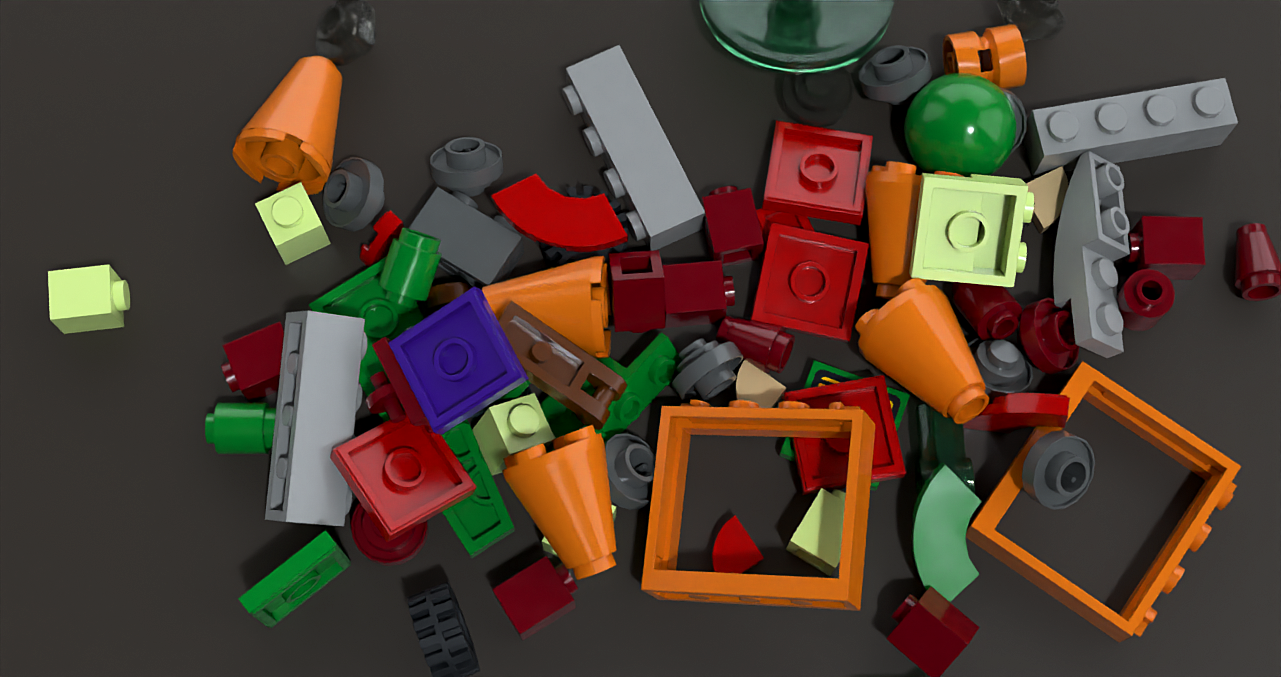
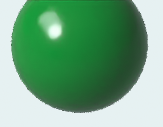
[904,73,1017,177]

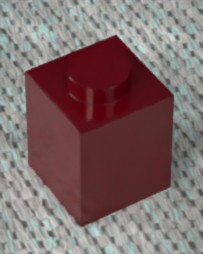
[701,186,764,267]
[1124,216,1206,280]
[609,250,665,333]
[662,260,735,328]
[221,321,285,403]
[492,556,578,641]
[886,586,980,677]

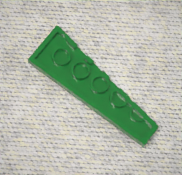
[309,257,515,559]

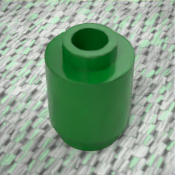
[378,228,442,307]
[205,403,276,454]

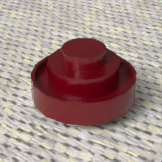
[1017,297,1080,374]
[351,503,429,566]

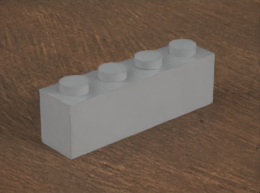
[562,45,705,251]
[1023,78,1238,177]
[265,311,367,526]

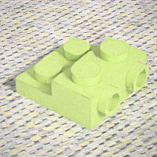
[909,173,1034,287]

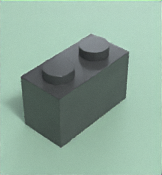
[409,187,524,290]

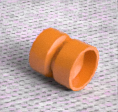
[943,24,1027,89]

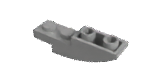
[1053,151,1130,358]

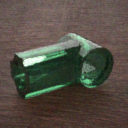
[915,404,975,498]

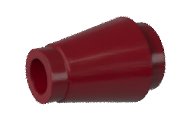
[1235,223,1281,301]
[716,316,795,373]

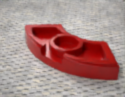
[491,174,628,252]
[959,393,1070,433]

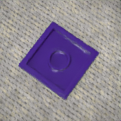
[388,287,529,435]

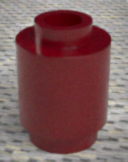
[1117,269,1175,331]
[952,282,1022,340]

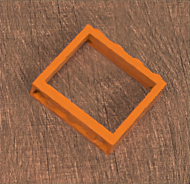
[966,361,1241,643]
[641,399,876,611]

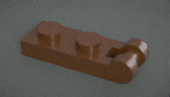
[498,301,627,430]

